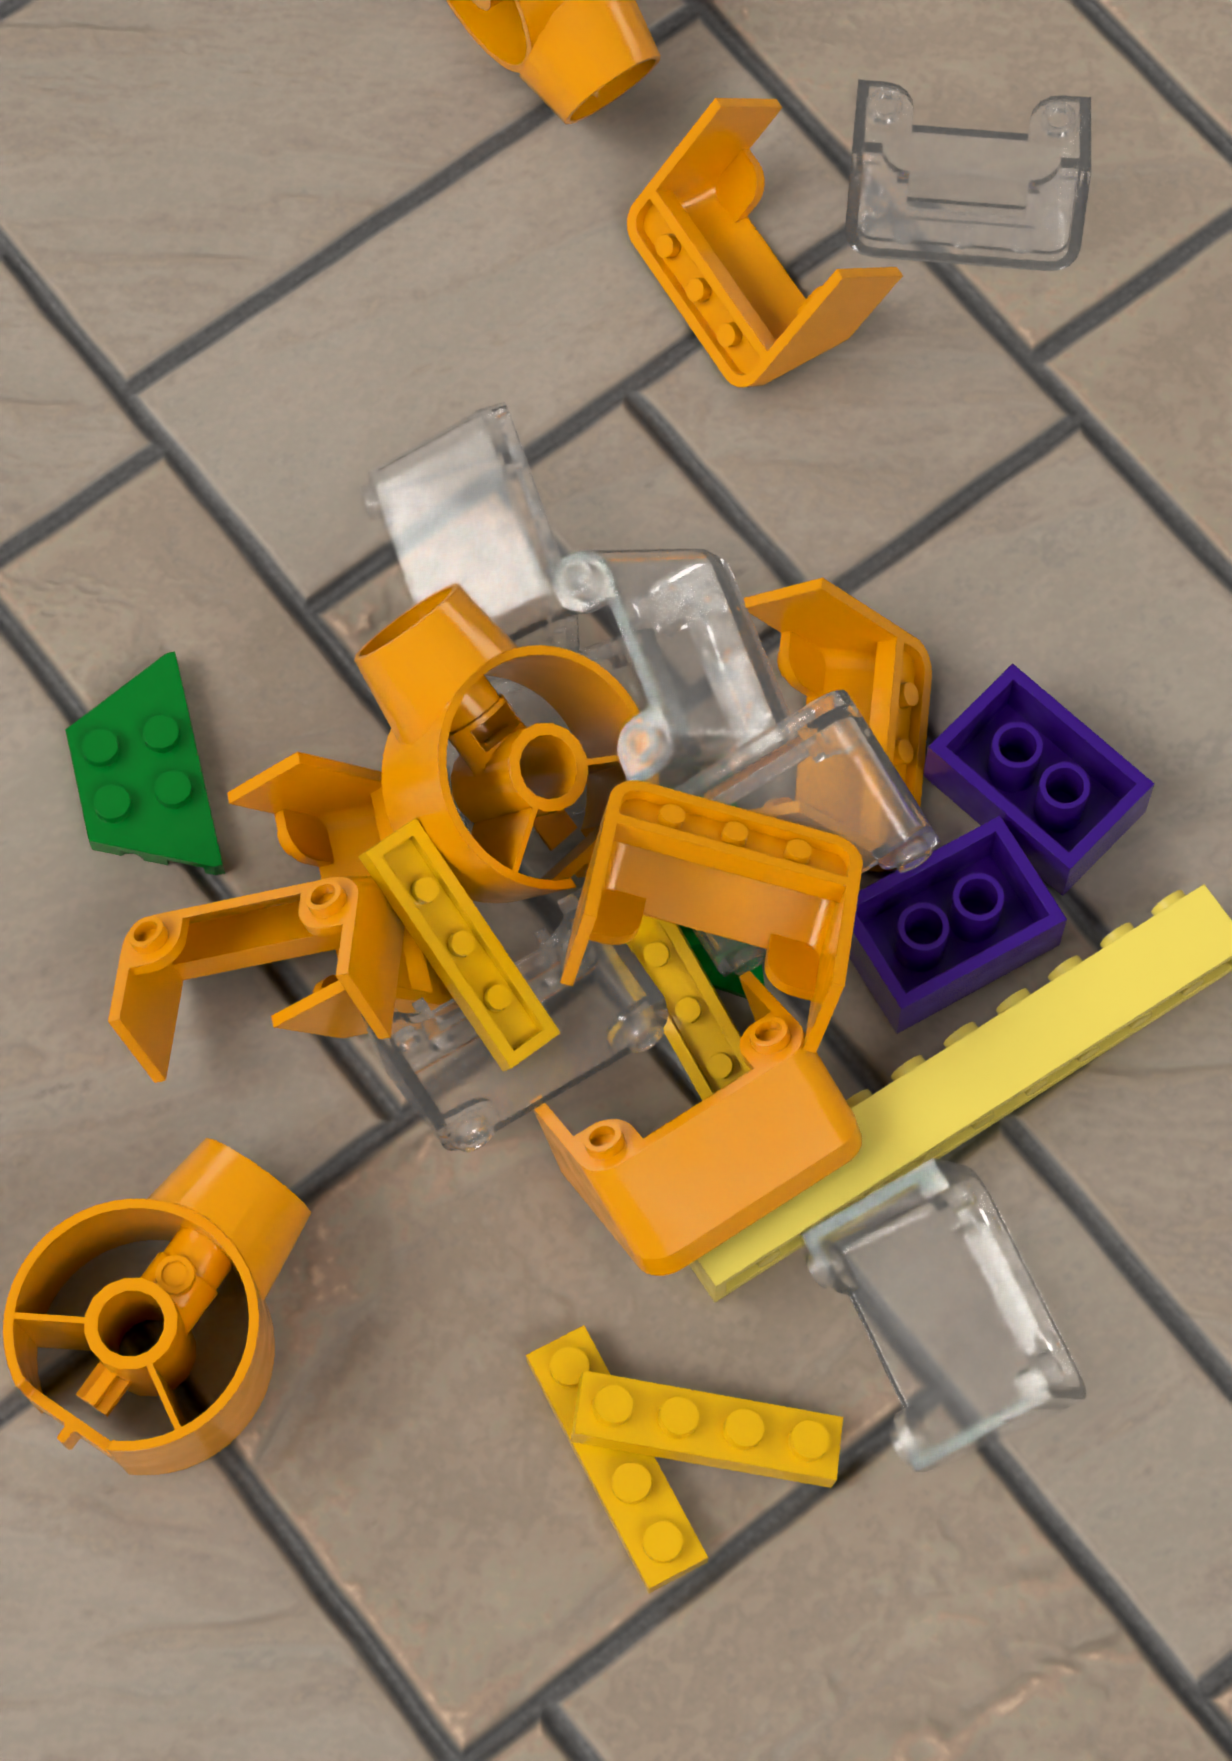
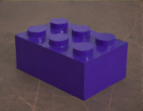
[923,663,1155,896]
[849,815,1067,1034]

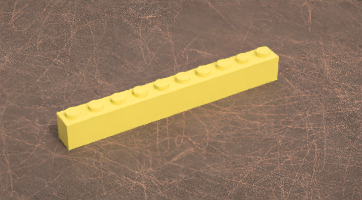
[689,884,1232,1302]

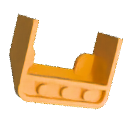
[627,98,903,387]
[743,577,932,872]
[227,751,460,1038]
[560,780,863,1053]
[108,876,405,1083]
[532,970,862,1276]

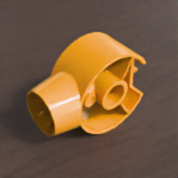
[446,0,661,124]
[354,583,656,903]
[3,1138,311,1475]

